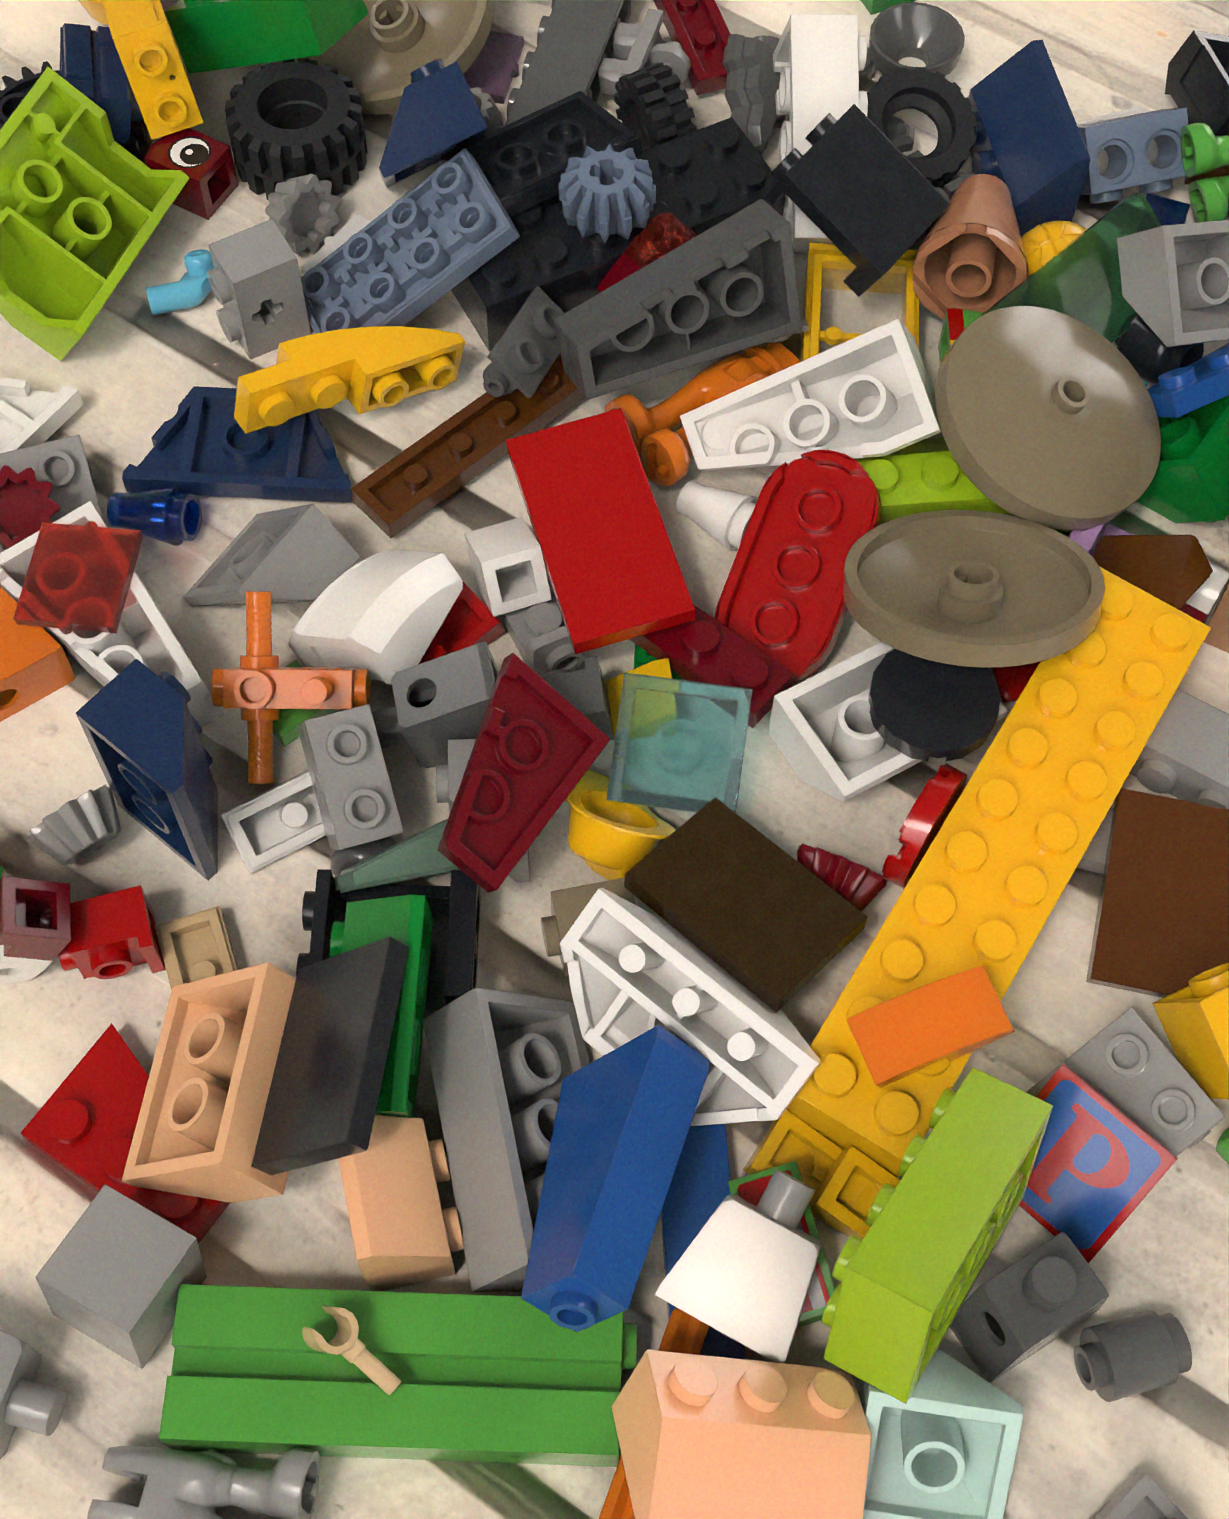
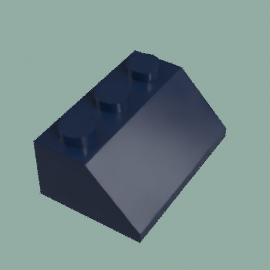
[968,40,1091,237]
[379,58,488,188]
[76,659,218,881]

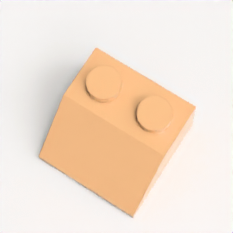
[338,1115,464,1291]

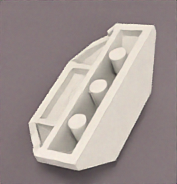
[560,888,821,1126]

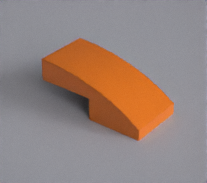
[846,965,1015,1088]

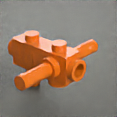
[211,591,371,784]

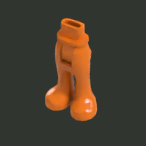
[605,342,800,487]

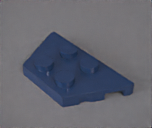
[122,386,353,503]

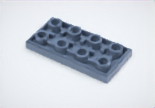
[301,148,520,334]

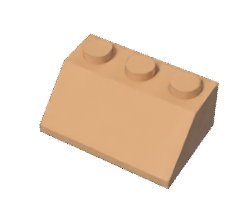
[122,962,296,1203]
[611,1350,872,1519]

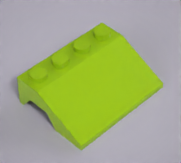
[0,67,189,361]

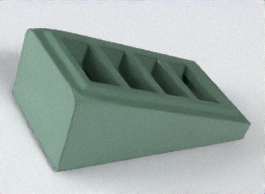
[333,819,460,893]

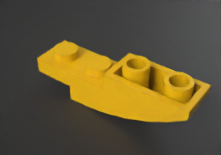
[234,326,465,434]

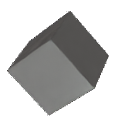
[35,1185,207,1369]

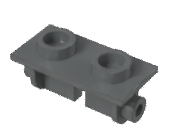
[483,286,565,399]

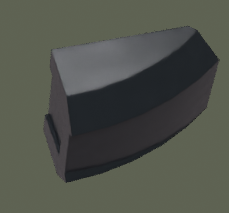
[1165,30,1229,136]

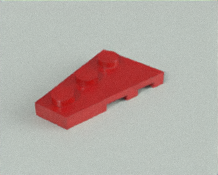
[21,1023,230,1244]

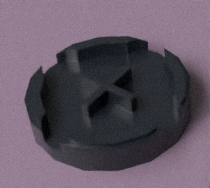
[868,649,1001,761]

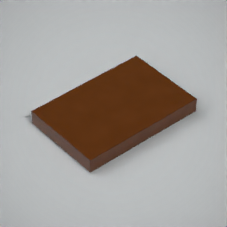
[1086,788,1229,998]

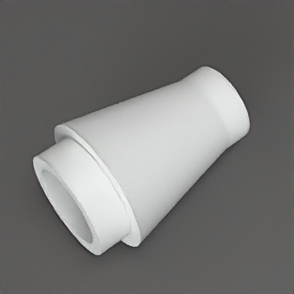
[676,480,758,551]

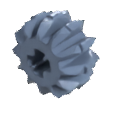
[558,143,656,243]

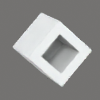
[464,517,552,617]

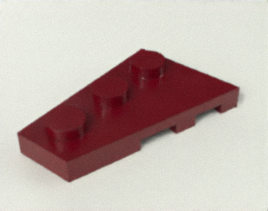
[437,653,611,893]

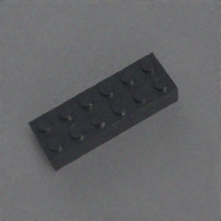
[451,117,785,352]

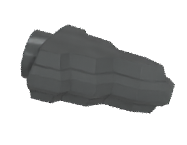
[722,34,786,155]

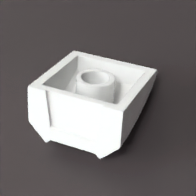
[288,549,463,685]

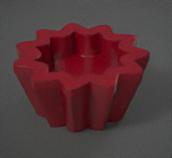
[0,465,61,550]
[797,843,888,912]

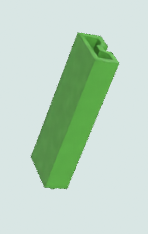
[159,1284,637,1467]

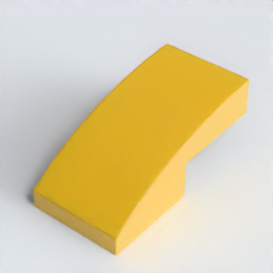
[743,1109,900,1239]

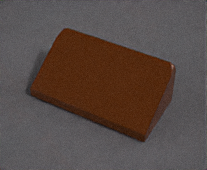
[1093,535,1213,610]

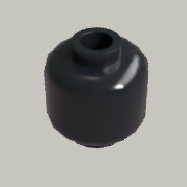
[1114,312,1204,386]

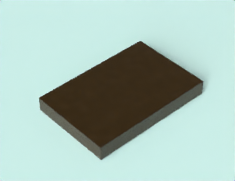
[624,797,867,1013]

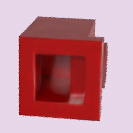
[58,885,166,979]

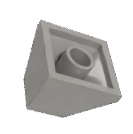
[183,503,361,606]

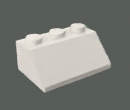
[768,642,1008,802]

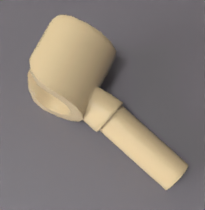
[302,1305,401,1395]

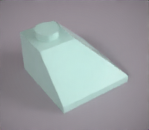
[858,1349,1024,1519]

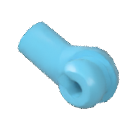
[146,249,214,315]

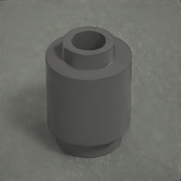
[1074,1310,1192,1402]

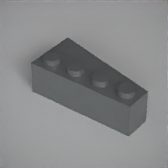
[554,198,802,400]

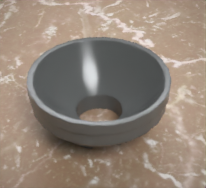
[869,2,965,76]

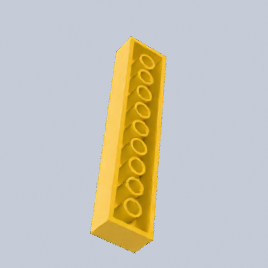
[787,567,1211,1178]

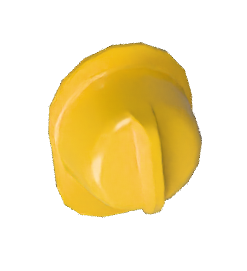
[565,769,675,881]

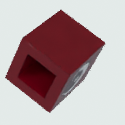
[145,128,238,220]

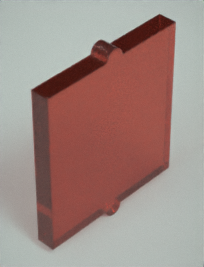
[13,521,143,635]

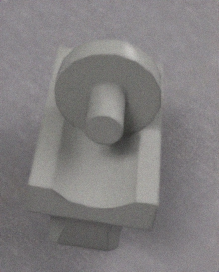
[598,9,691,96]

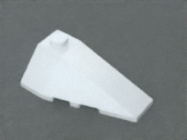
[680,318,941,472]

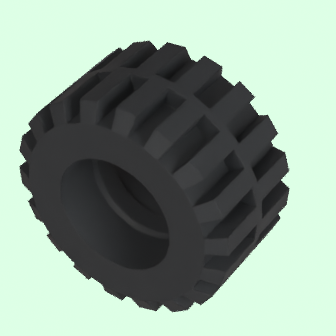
[225,59,368,200]

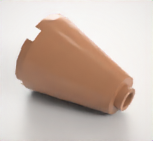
[912,174,1028,319]

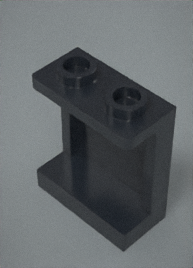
[765,104,950,297]
[296,869,481,1018]

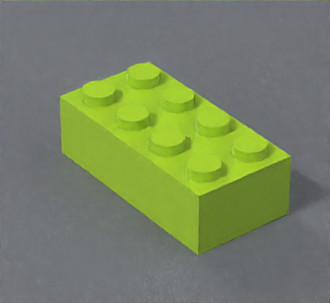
[821,1067,1053,1404]

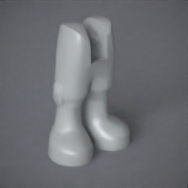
[87,1446,320,1519]

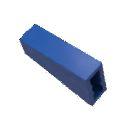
[521,1025,710,1332]

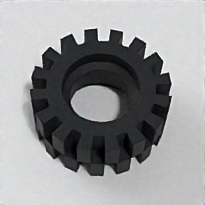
[614,63,697,151]

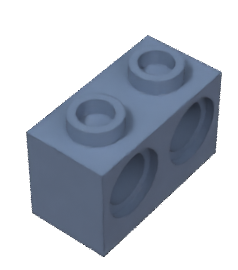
[1078,107,1188,203]

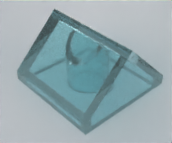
[606,672,753,813]

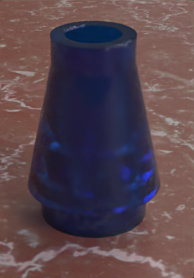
[107,486,202,546]

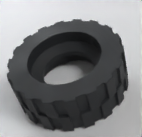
[867,67,977,188]

